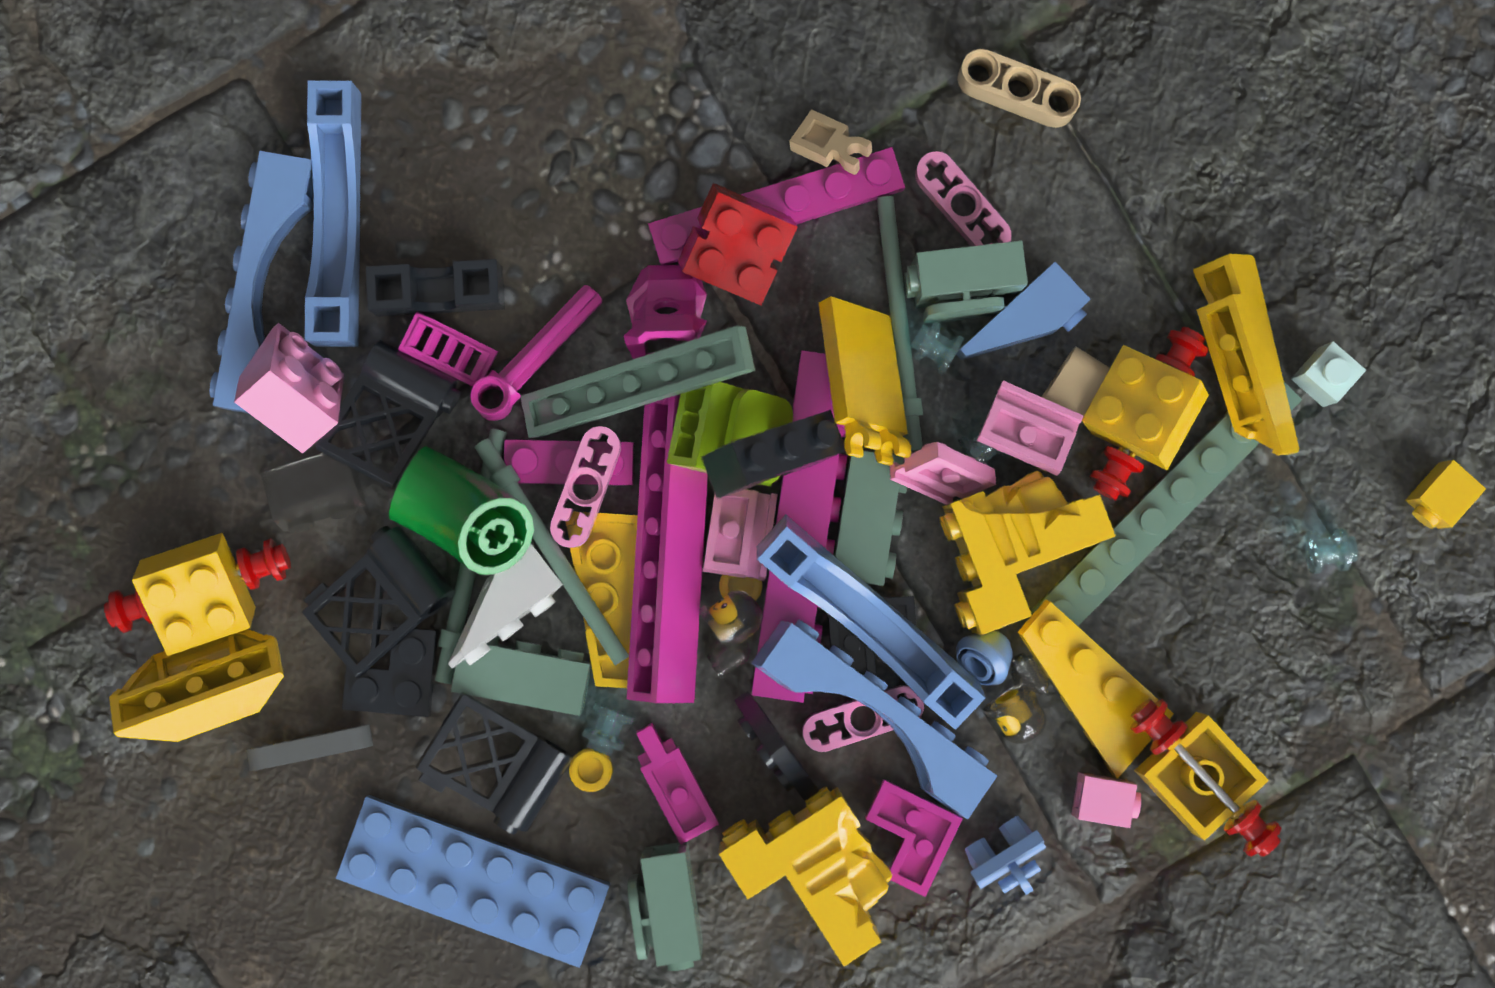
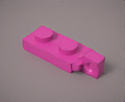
[636,723,719,845]

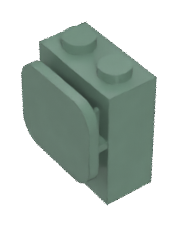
[904,241,1028,323]
[627,841,703,971]

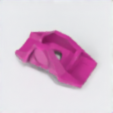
[624,265,707,359]

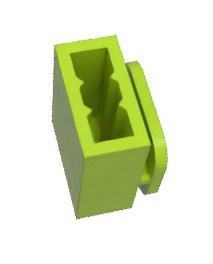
[667,382,793,486]

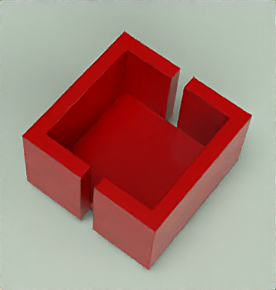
[678,183,798,305]

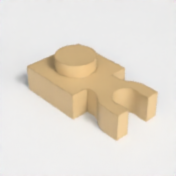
[789,109,872,175]

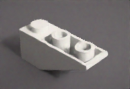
[448,544,563,668]

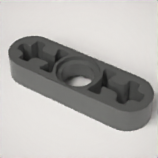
[246,724,374,771]

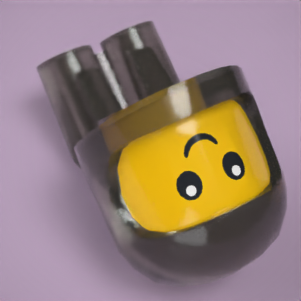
[699,590,762,679]
[983,653,1049,744]

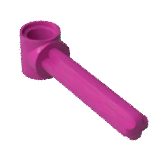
[471,285,602,421]

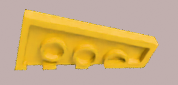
[565,511,638,688]
[1018,600,1174,779]

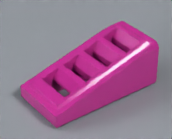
[398,312,498,387]

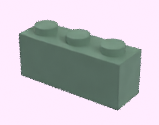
[834,451,907,586]
[451,636,592,716]

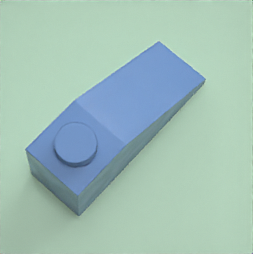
[956,262,1091,360]

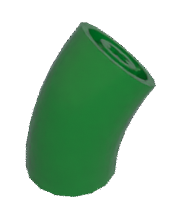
[389,446,534,575]

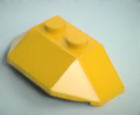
[109,629,284,742]

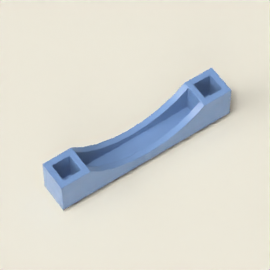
[305,81,361,347]
[210,151,314,413]
[757,514,985,730]
[751,620,997,819]

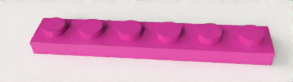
[648,147,905,265]

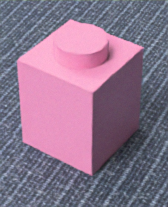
[1071,772,1141,828]

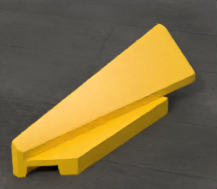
[1193,254,1299,455]

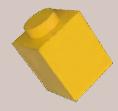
[1405,460,1486,529]

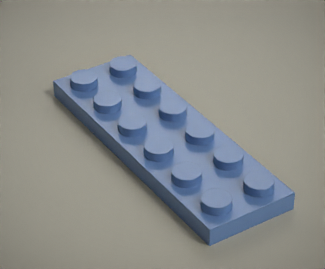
[336,795,611,968]

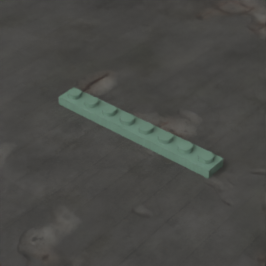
[1030,382,1302,626]

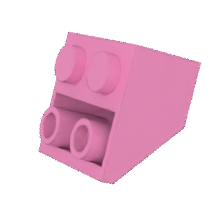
[234,323,344,453]

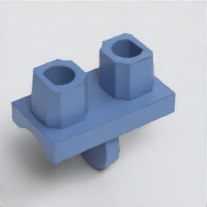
[965,816,1046,895]

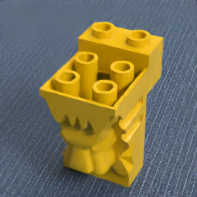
[939,471,1116,635]
[719,786,893,966]

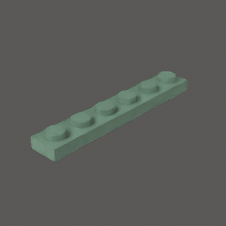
[521,326,755,438]

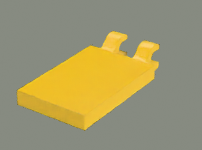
[819,296,911,466]

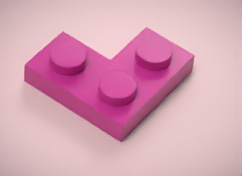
[865,779,963,897]

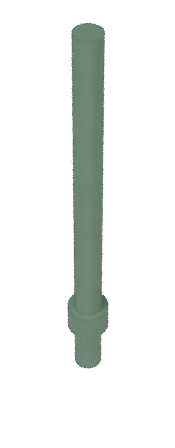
[877,196,923,452]
[434,429,507,684]
[474,438,629,665]

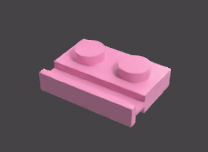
[977,381,1083,476]
[890,442,996,505]
[703,489,778,581]

